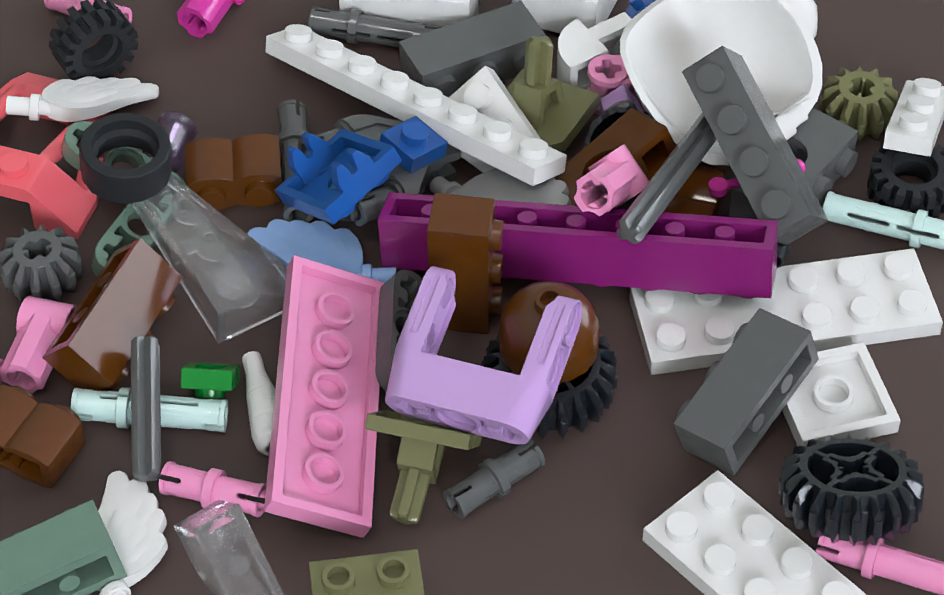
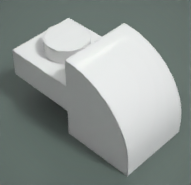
[557,12,632,90]

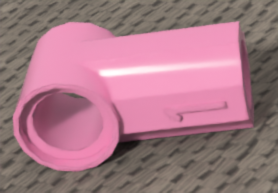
[574,144,649,217]
[0,296,77,394]

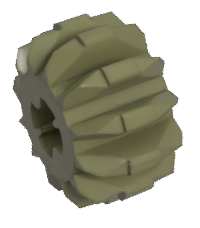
[819,64,899,142]

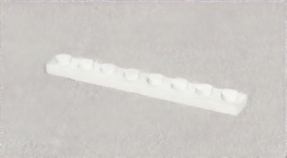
[266,24,567,186]

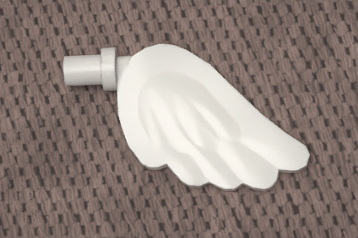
[6,76,159,122]
[97,471,168,595]

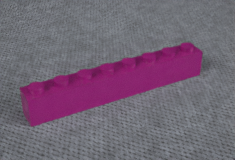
[378,192,778,299]

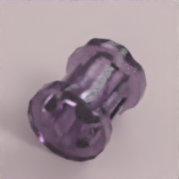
[142,111,198,173]

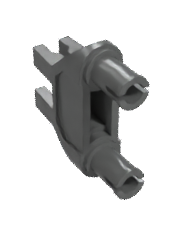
[298,114,461,226]

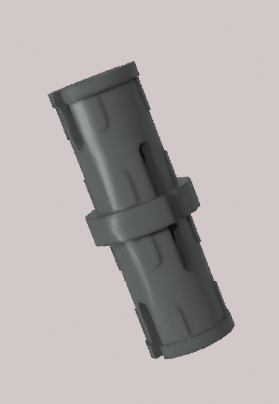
[443,439,545,519]

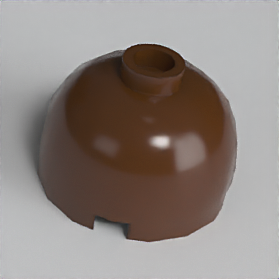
[498,281,600,383]

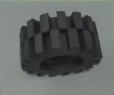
[49,0,139,80]
[867,143,944,218]

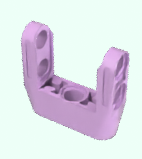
[385,266,582,445]

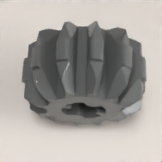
[0,223,83,303]

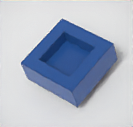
[380,116,448,174]

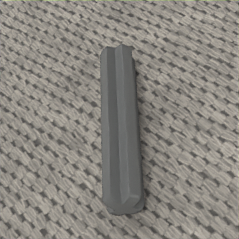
[131,335,161,482]

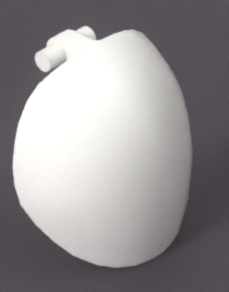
[620,0,822,165]

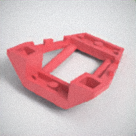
[0,72,110,239]

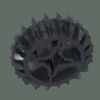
[481,335,618,439]
[778,434,925,546]

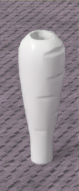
[242,351,275,456]

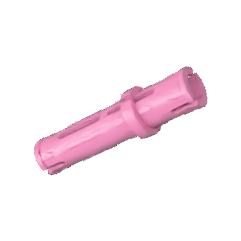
[816,536,944,595]

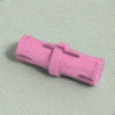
[159,461,267,517]

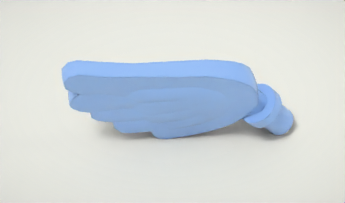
[247,219,397,282]

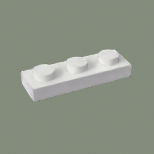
[883,78,944,157]

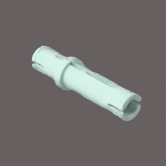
[823,191,944,250]
[71,387,229,433]

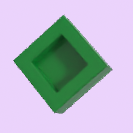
[181,362,240,399]

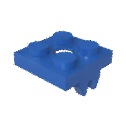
[275,129,402,224]

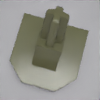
[507,36,601,152]
[365,410,482,525]

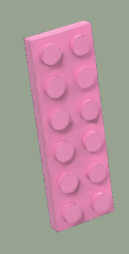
[264,255,385,538]

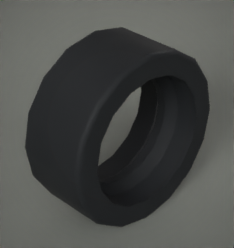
[79,112,172,204]

